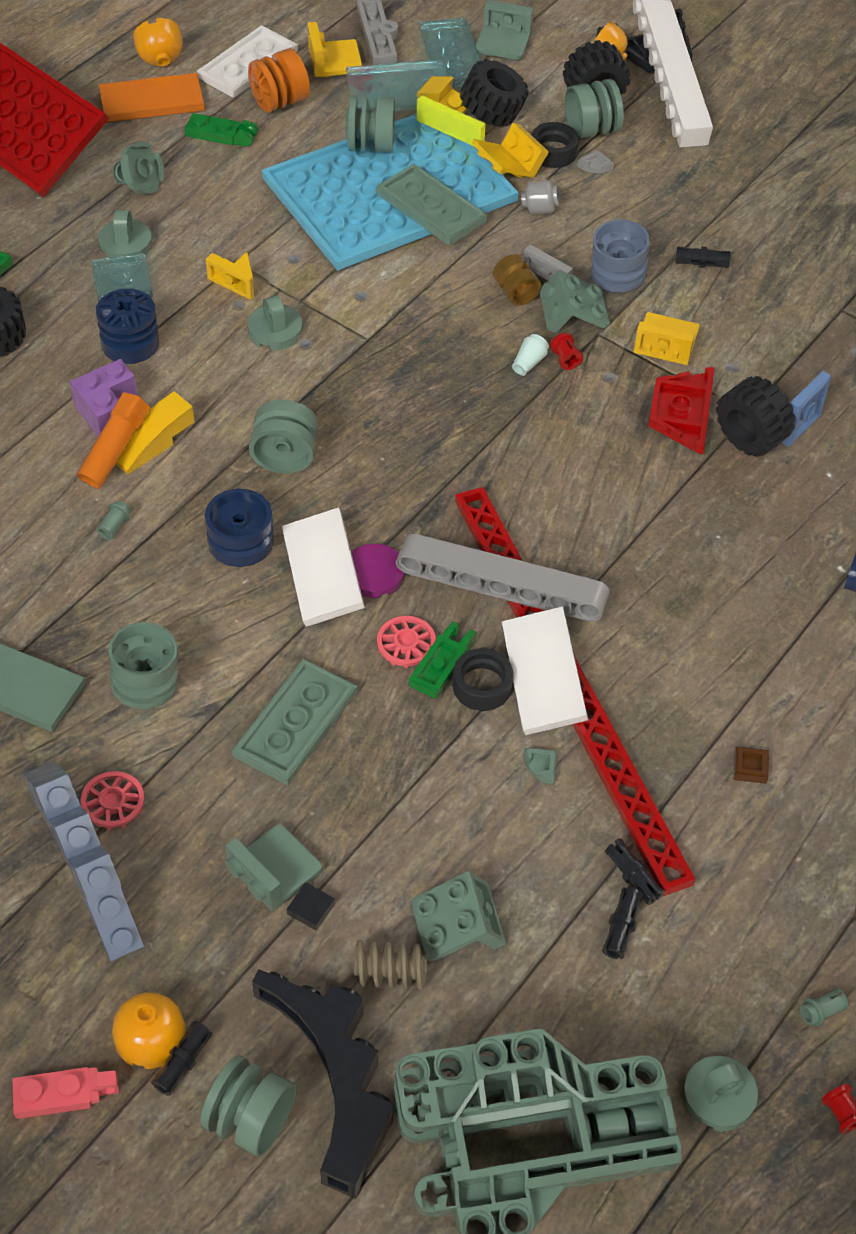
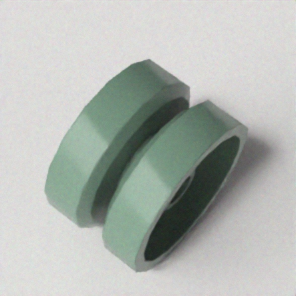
[249,399,318,474]

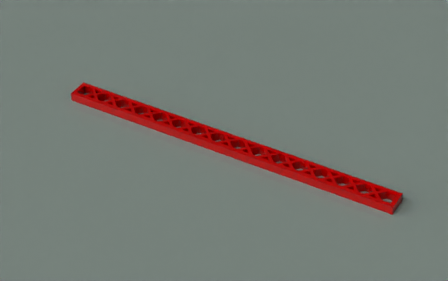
[455,487,695,896]

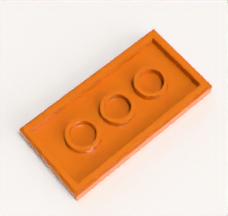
[99,73,205,122]

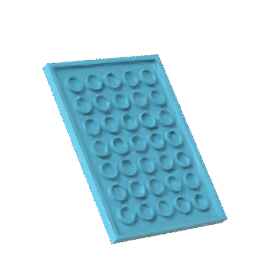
[261,114,519,271]

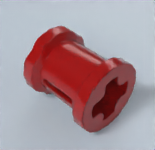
[550,333,584,370]
[821,1083,856,1134]

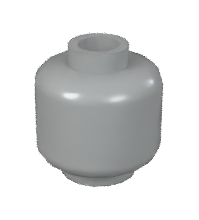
[521,179,561,216]

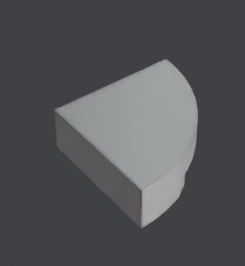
[578,150,614,173]

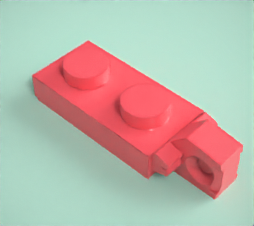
[12,1067,119,1119]

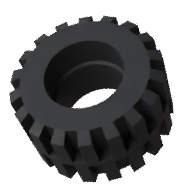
[563,40,631,94]
[460,59,529,127]
[0,287,26,357]
[716,376,795,457]

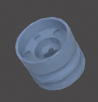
[591,219,649,293]

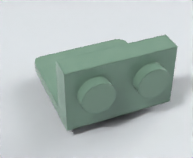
[475,0,534,60]
[540,270,610,333]
[225,825,322,911]

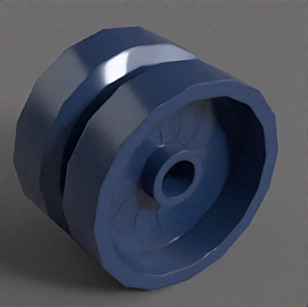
[204,488,274,567]

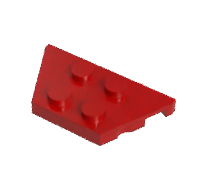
[648,367,714,454]

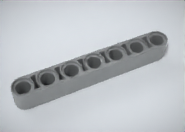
[396,534,610,622]

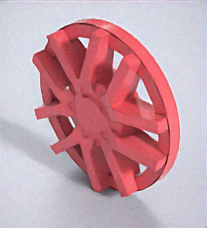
[377,616,436,669]
[80,771,144,831]

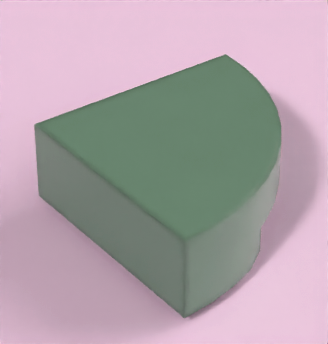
[524,747,557,785]

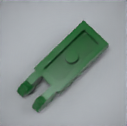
[184,113,259,147]
[408,621,477,699]

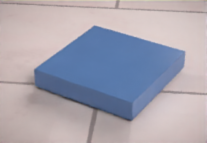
[781,371,831,447]

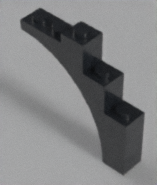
[252,969,394,1199]

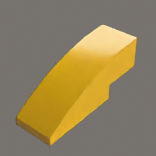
[116,391,195,475]

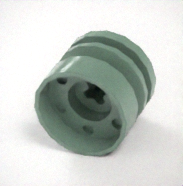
[564,79,624,139]
[345,95,395,153]
[108,622,178,709]
[200,1055,297,1158]

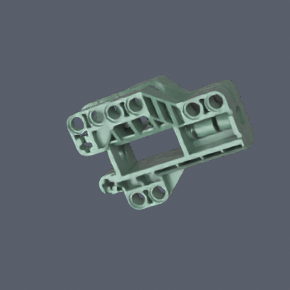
[393,1028,681,1234]

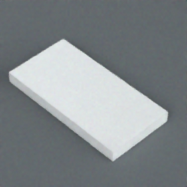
[197,25,298,98]
[282,507,365,627]
[502,606,588,735]

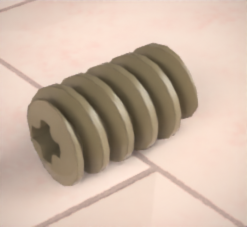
[354,940,428,991]

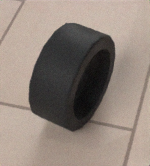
[531,122,579,168]
[452,648,514,711]

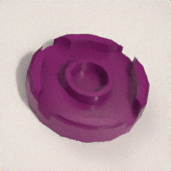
[351,543,405,598]

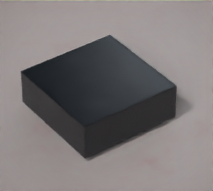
[287,882,335,931]

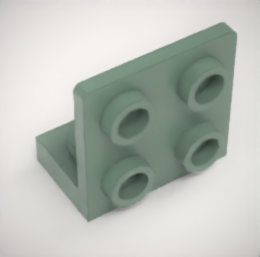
[411,871,506,962]

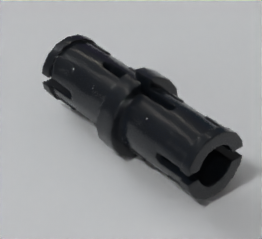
[675,246,731,268]
[605,838,665,905]
[602,887,643,959]
[151,1021,212,1096]

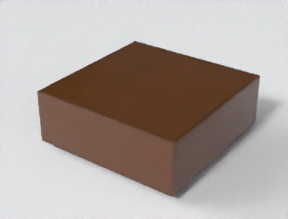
[734,746,769,784]

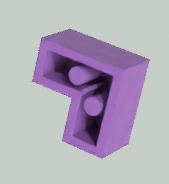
[70,359,138,437]

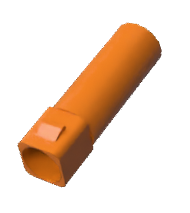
[76,392,151,489]

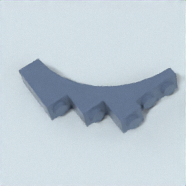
[23,761,144,961]

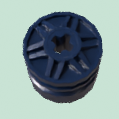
[96,288,159,364]

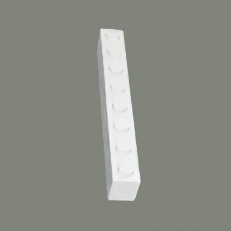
[633,0,713,148]

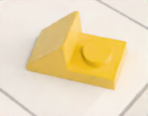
[416,76,468,114]
[206,252,254,300]

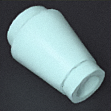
[512,334,549,376]

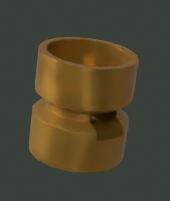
[493,254,541,306]

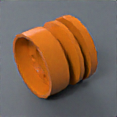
[248,48,310,113]

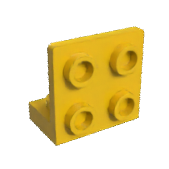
[307,22,363,77]
[472,123,549,178]
[634,312,700,365]

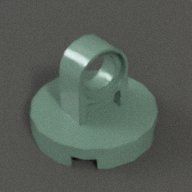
[113,141,164,195]
[98,209,152,262]
[247,295,303,351]
[682,1056,758,1132]

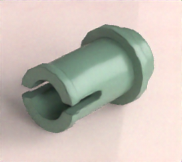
[96,501,131,540]
[800,988,849,1026]

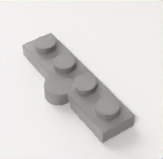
[357,0,398,66]

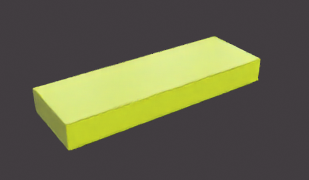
[416,95,486,146]

